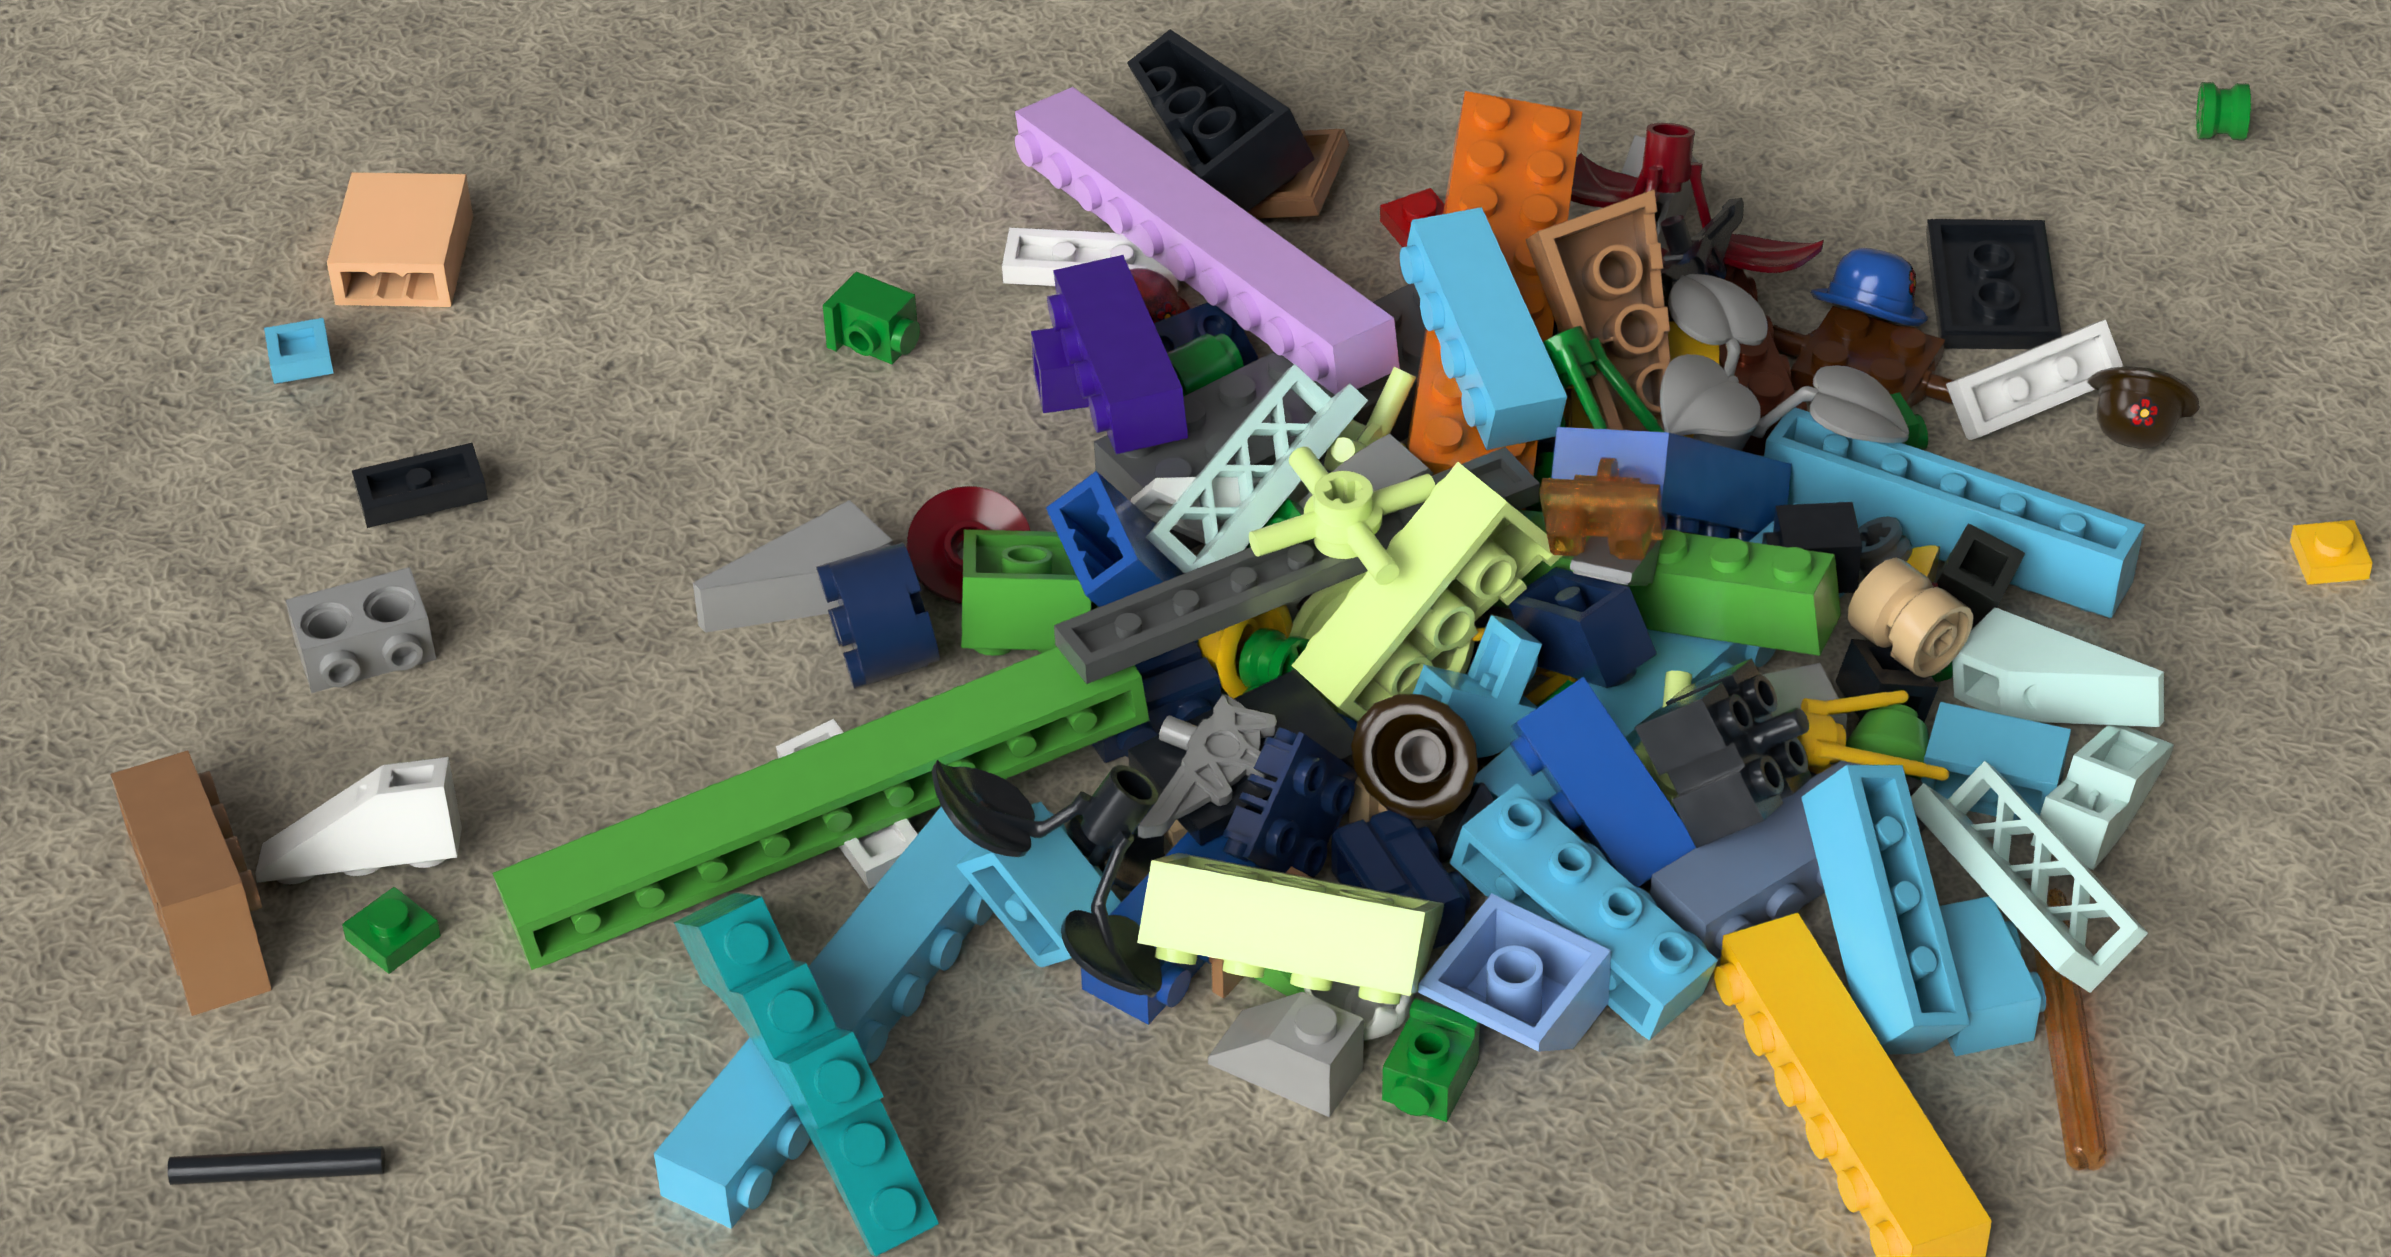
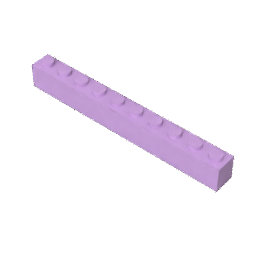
[1015,87,1400,395]

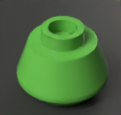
[1846,704,1930,780]

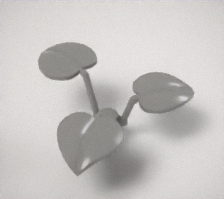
[1660,274,1909,451]

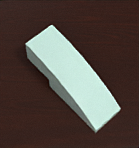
[2031,725,2174,870]

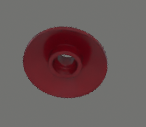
[907,486,1031,604]

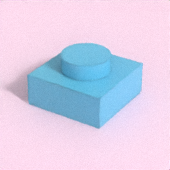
[264,318,334,384]

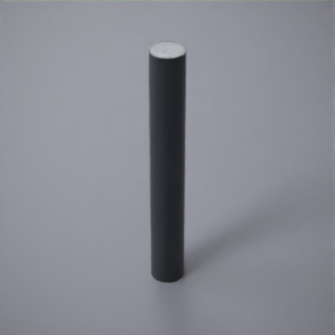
[168,1146,386,1185]

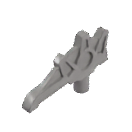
[1138,694,1277,838]

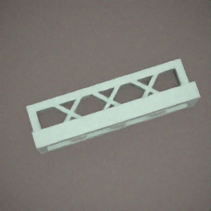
[1145,364,1368,574]
[1911,761,2148,993]

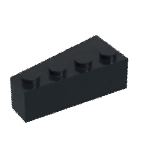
[1127,29,1315,212]

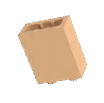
[327,172,473,307]

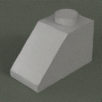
[1208,992,1364,1117]

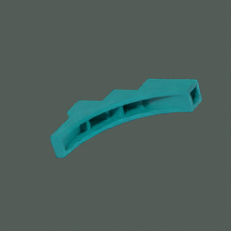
[674,893,939,1257]

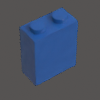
[1046,471,1198,643]

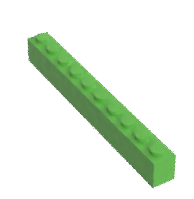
[492,647,1150,970]

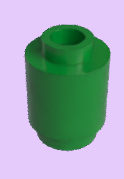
[1167,333,1244,397]

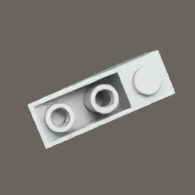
[255,757,462,884]

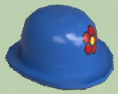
[1811,247,1928,326]

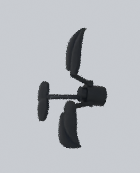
[932,760,1165,998]

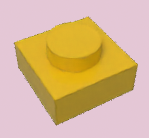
[2290,520,2373,585]

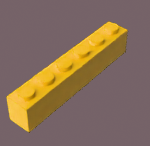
[1714,913,1992,1257]

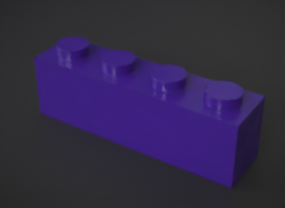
[1047,255,1188,454]

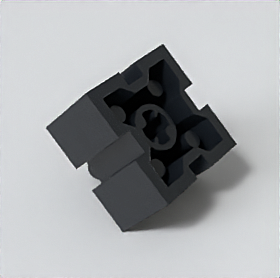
[1635,658,1812,848]

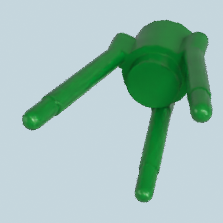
[1543,326,1665,438]

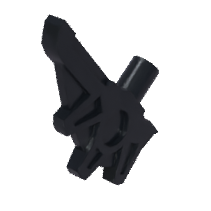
[1660,198,1744,322]

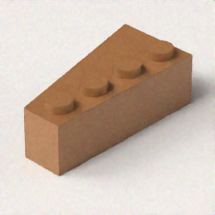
[1526,189,1671,431]
[110,750,272,1016]

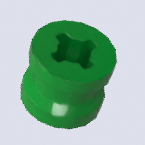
[2196,82,2251,141]
[1239,628,1314,688]

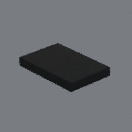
[1926,219,2062,350]
[1128,669,1355,845]

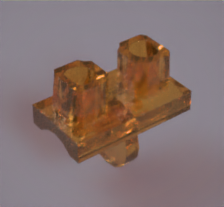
[1539,457,1666,560]

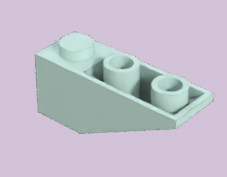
[1952,607,2164,727]

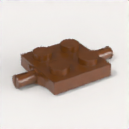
[1773,306,1954,409]

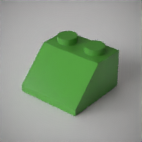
[961,529,1091,656]

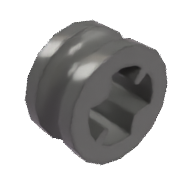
[1858,516,1912,576]

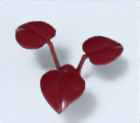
[1571,123,1824,273]

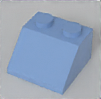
[1418,893,1611,1052]

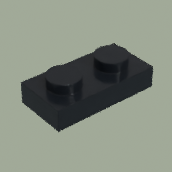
[352,443,488,528]

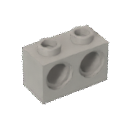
[285,567,436,693]

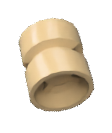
[1848,557,1973,678]

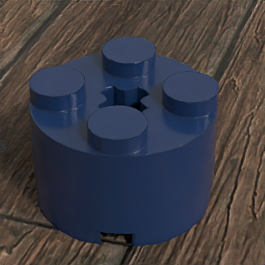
[816,542,940,689]

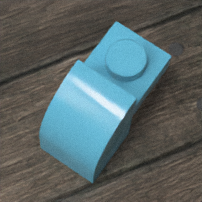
[1413,615,1542,758]

